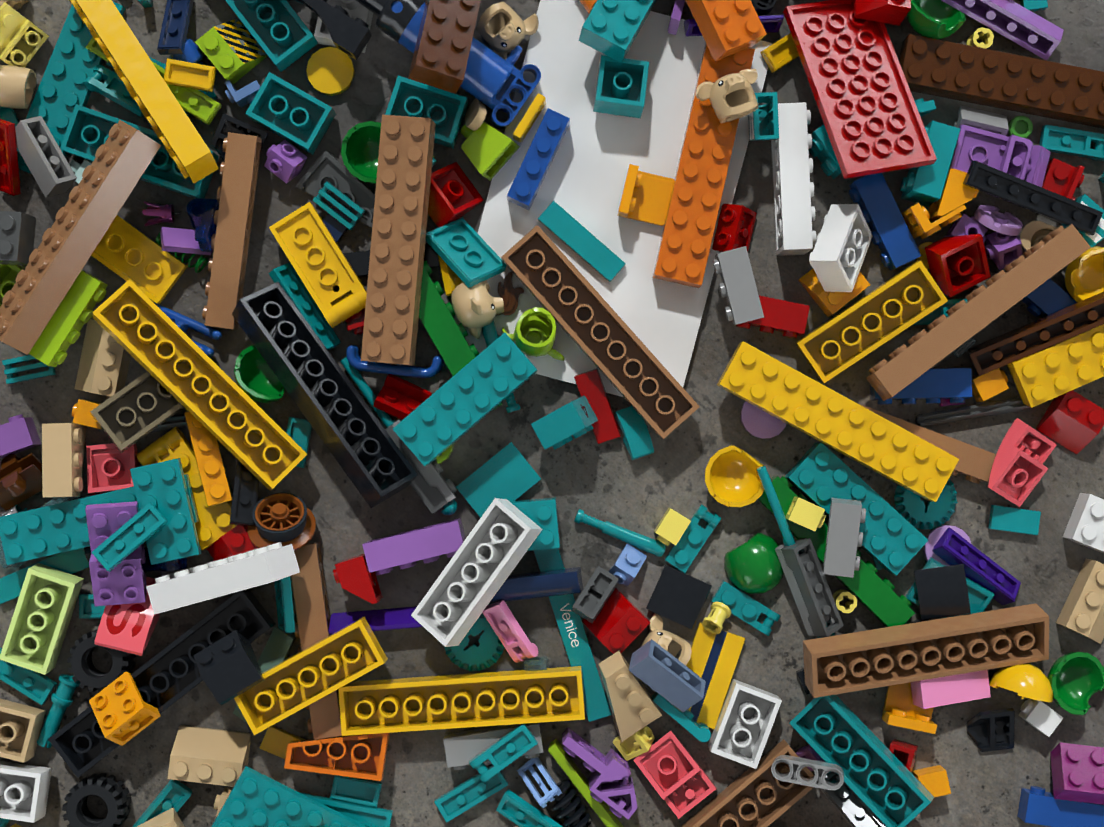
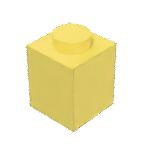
[785,496,826,531]
[654,508,691,546]

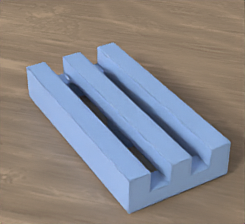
[517,757,562,808]

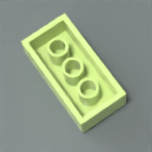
[0,563,84,675]

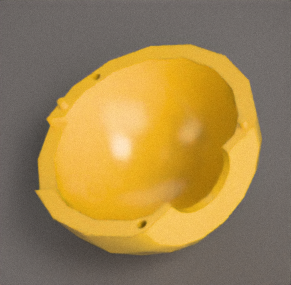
[1065,246,1104,302]
[705,446,764,507]
[989,663,1053,702]

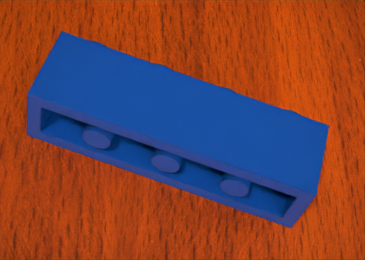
[507,108,570,210]
[849,173,922,271]
[1020,279,1078,318]
[870,368,972,405]
[1017,786,1104,827]

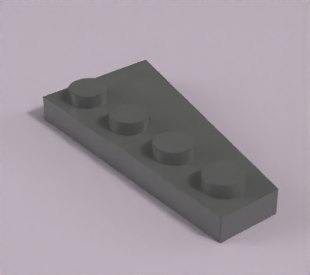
[295,150,375,228]

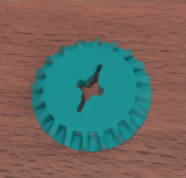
[894,479,958,529]
[443,613,504,671]

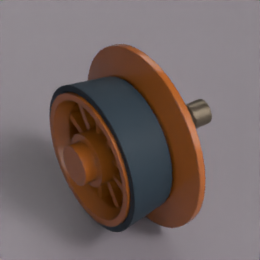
[247,492,316,551]

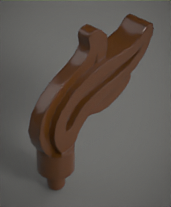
[495,272,524,316]

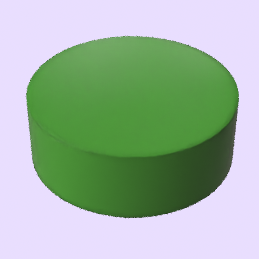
[1007,116,1033,138]

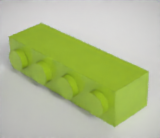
[29,269,108,367]

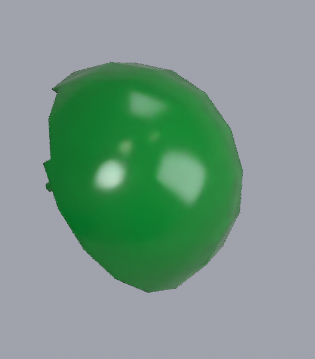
[907,0,966,39]
[341,121,381,184]
[234,345,285,403]
[724,533,784,594]
[1047,652,1104,715]

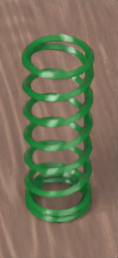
[155,232,208,273]

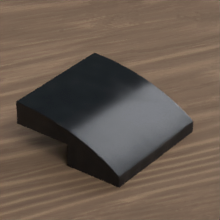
[914,564,971,620]
[646,565,712,629]

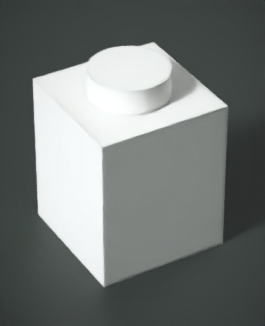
[1019,699,1063,737]

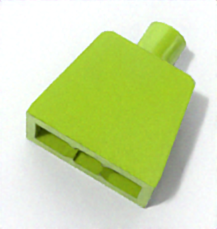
[461,122,520,181]

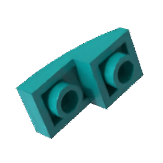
[614,406,654,460]

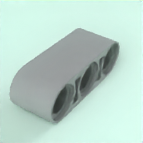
[771,755,844,790]

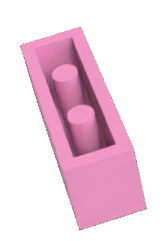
[910,670,991,709]

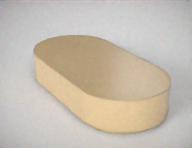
[465,98,487,131]

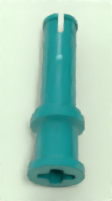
[36,674,81,748]

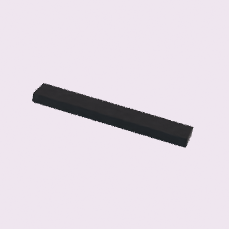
[963,160,1103,235]

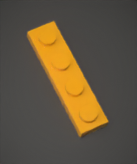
[184,412,232,507]

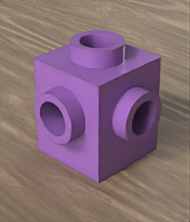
[264,140,307,184]
[945,214,988,242]
[984,232,1022,270]

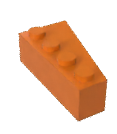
[284,733,390,781]

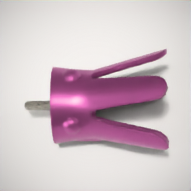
[142,201,181,226]

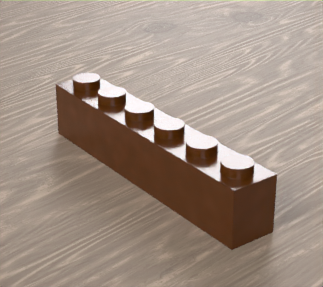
[968,292,1104,376]

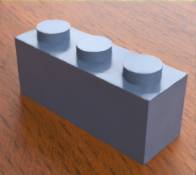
[629,639,706,712]

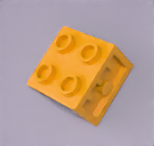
[617,164,675,226]
[901,203,967,240]
[89,671,161,746]
[881,682,937,734]

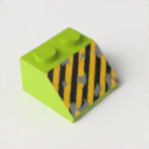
[195,19,268,84]

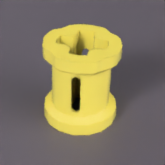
[966,27,994,49]
[832,590,857,613]
[702,602,731,634]

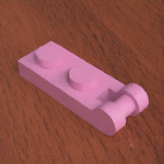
[482,600,538,663]

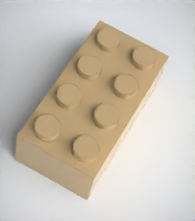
[0,698,46,763]

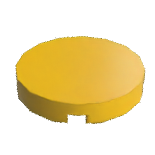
[306,47,355,96]

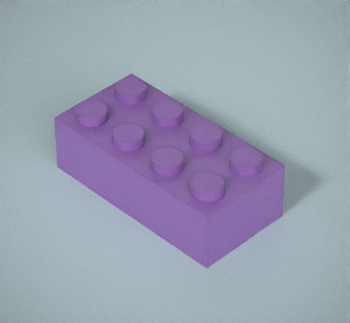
[362,518,466,575]

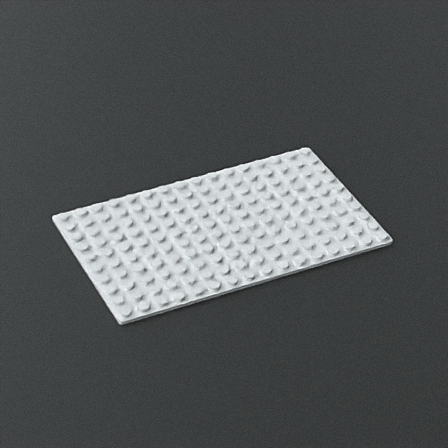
[455,0,772,397]

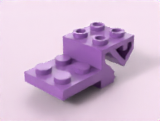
[949,124,1051,187]
[85,501,147,606]
[562,727,637,820]

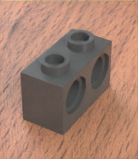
[572,566,619,624]

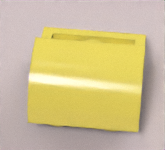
[0,2,49,68]

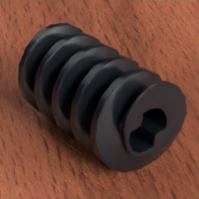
[547,779,592,827]

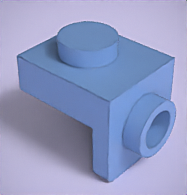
[225,80,261,107]
[609,543,647,586]

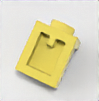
[613,726,655,761]

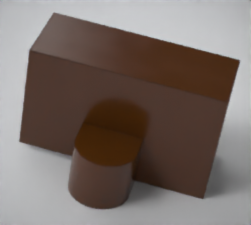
[0,453,42,511]

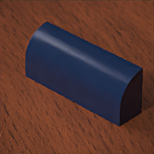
[490,567,583,603]

